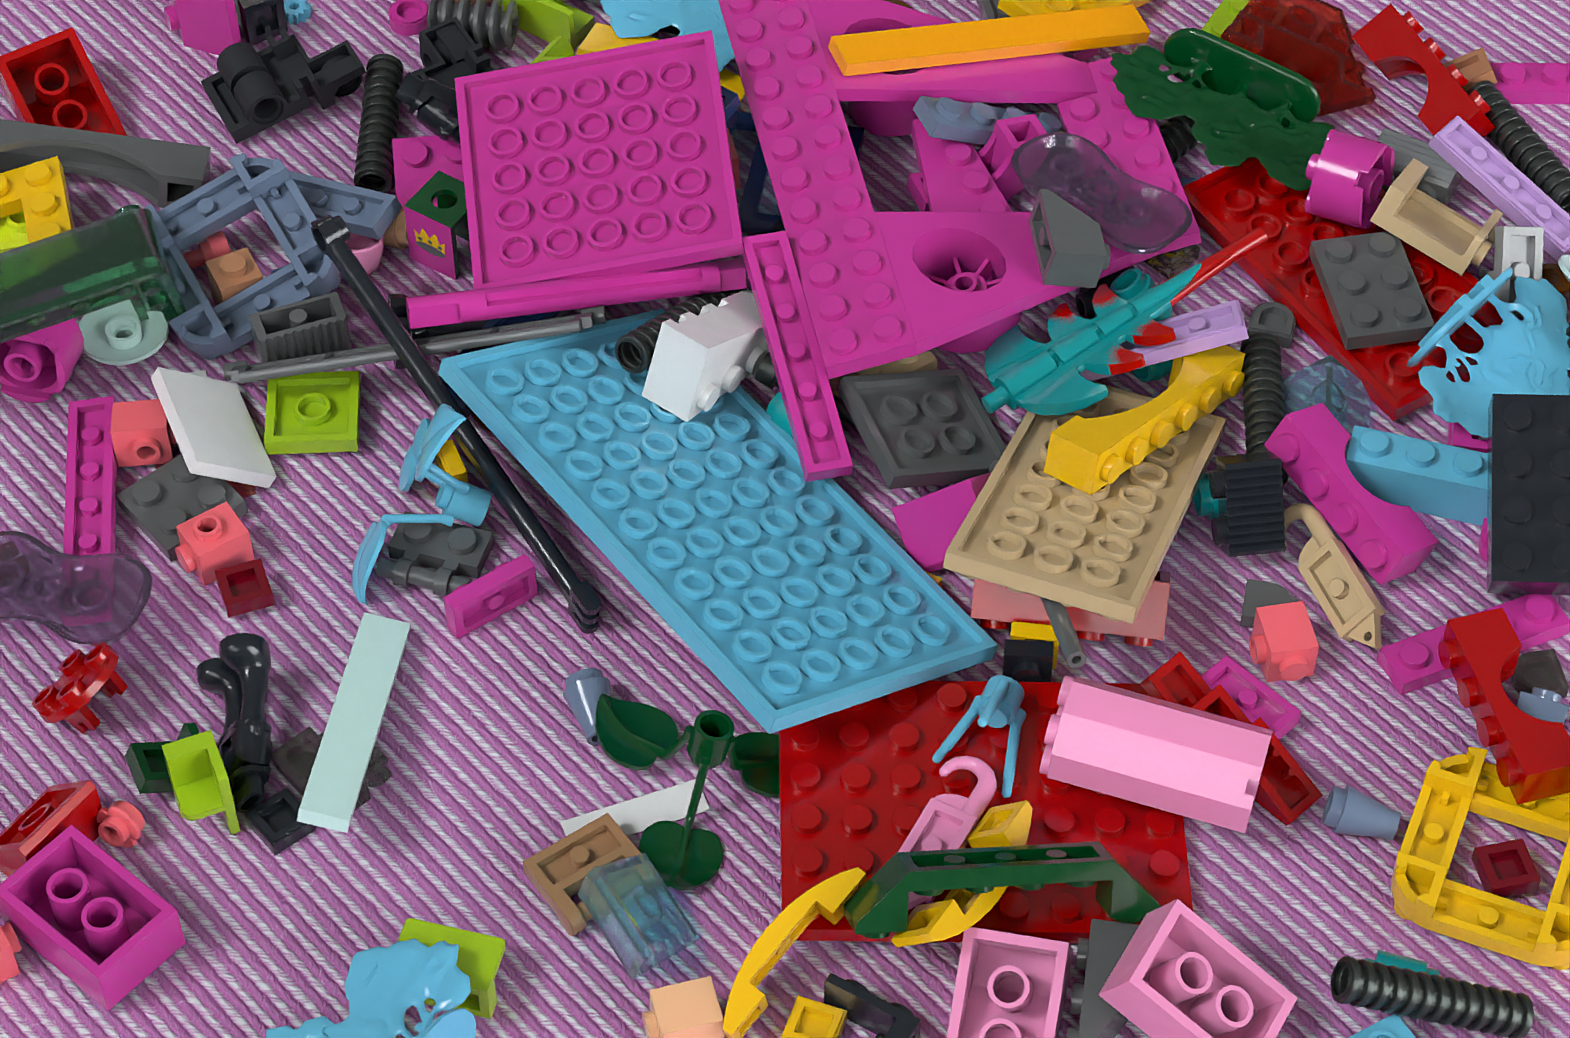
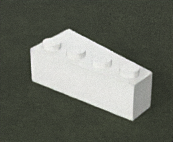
[642,289,769,422]

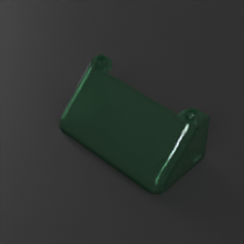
[0,205,186,343]

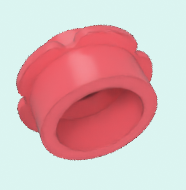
[97,800,145,848]

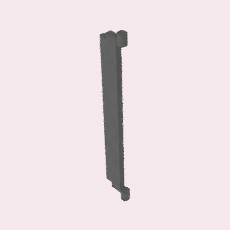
[223,306,606,384]

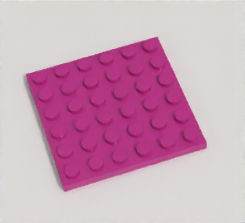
[454,30,744,289]

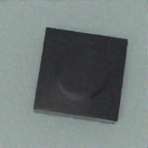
[1002,639,1054,682]

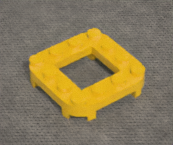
[1391,747,1570,970]

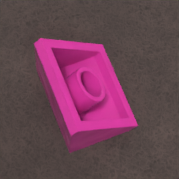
[891,472,992,573]

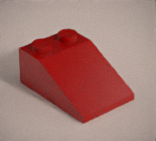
[0,27,127,136]

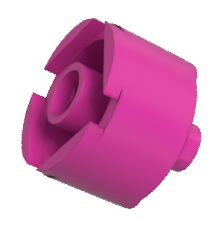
[1305,129,1395,229]
[0,296,84,403]

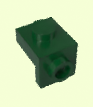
[125,722,200,794]

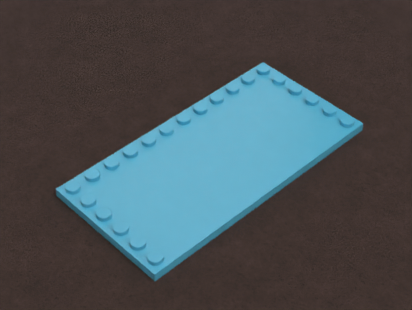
[438,308,998,734]

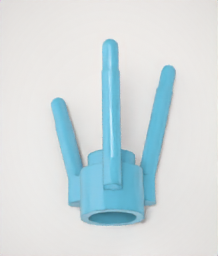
[932,675,1027,798]

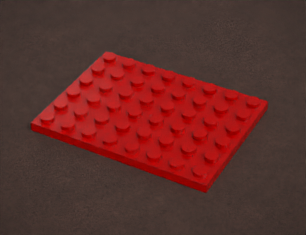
[779,681,1193,944]

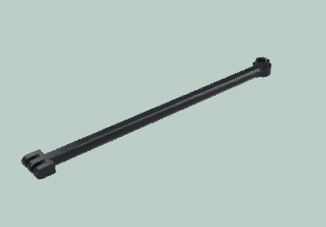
[311,215,601,634]

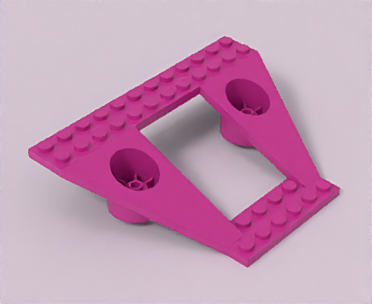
[718,0,1201,379]

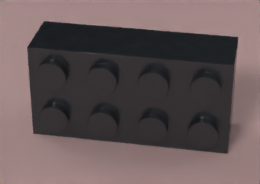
[1487,394,1570,595]

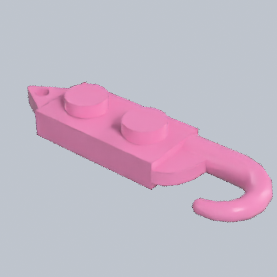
[898,756,997,910]

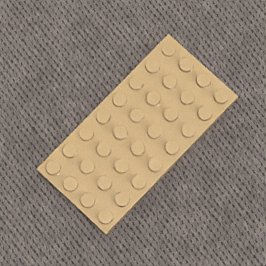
[943,381,1227,624]

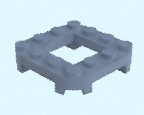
[127,153,341,360]

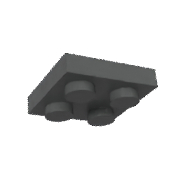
[116,453,248,562]

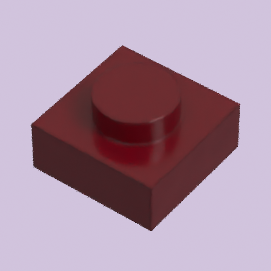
[214,558,275,618]
[1471,838,1541,898]

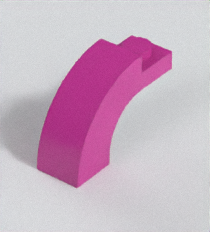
[906,114,1052,212]

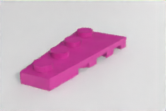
[911,119,1013,212]

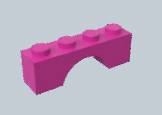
[1264,402,1439,585]

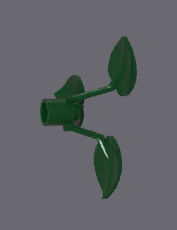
[595,693,779,890]

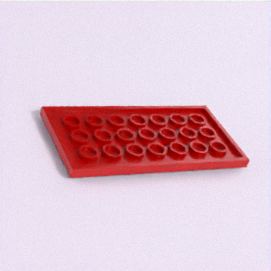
[1182,157,1514,422]

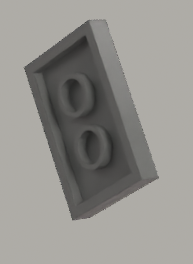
[1309,231,1435,350]

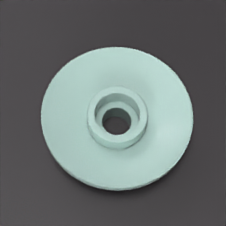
[79,295,169,365]

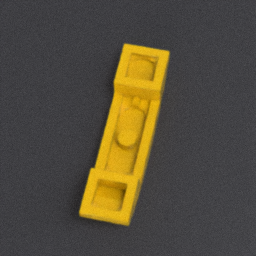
[891,800,1033,948]
[723,867,867,1038]

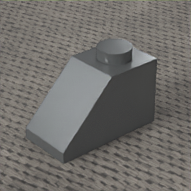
[1029,189,1111,288]

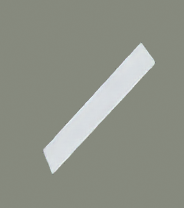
[560,779,710,836]

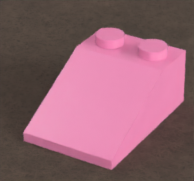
[947,927,1073,1038]

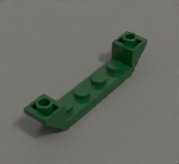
[844,841,1162,939]

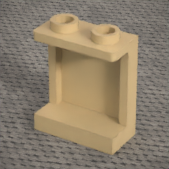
[1370,158,1503,276]

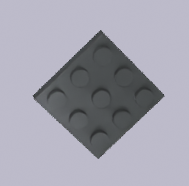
[837,368,1006,489]

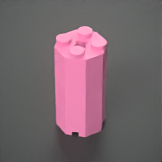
[1039,675,1273,833]

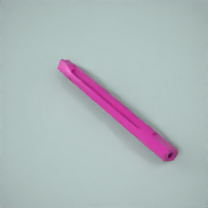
[406,258,746,329]

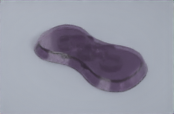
[1011,132,1193,254]
[0,531,152,646]

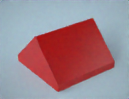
[0,780,102,877]

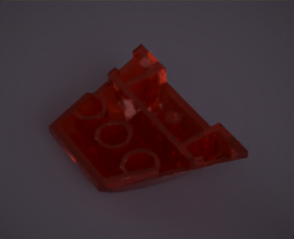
[1220,0,1376,117]

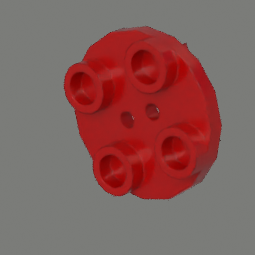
[32,642,128,733]

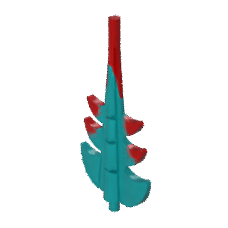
[981,227,1268,415]

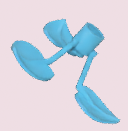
[352,404,491,605]

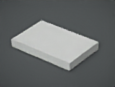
[151,367,277,488]

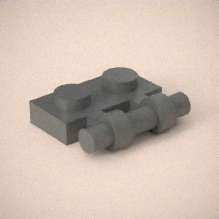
[376,511,494,597]

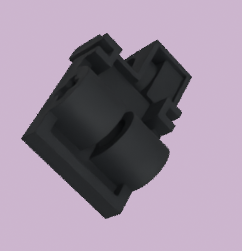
[403,16,502,88]
[200,28,366,144]

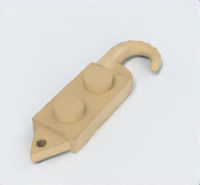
[1283,503,1386,650]

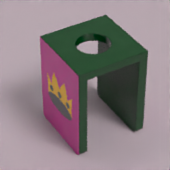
[404,170,470,280]

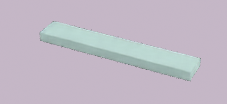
[297,612,411,833]

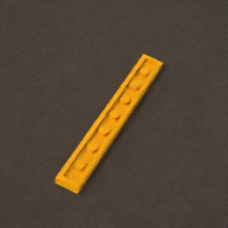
[828,4,1151,76]

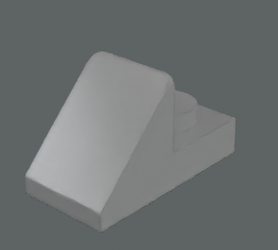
[1479,226,1544,316]

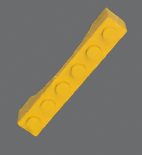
[1043,345,1245,495]

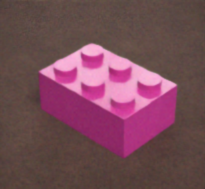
[0,825,185,1011]

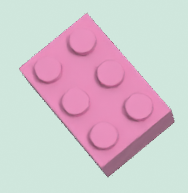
[1098,899,1298,1038]

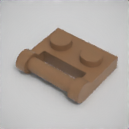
[523,813,659,936]

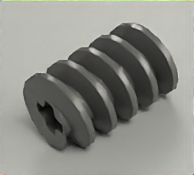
[427,0,519,51]

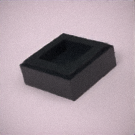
[245,787,317,856]

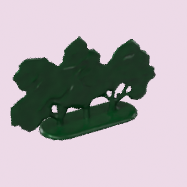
[1110,28,1336,191]

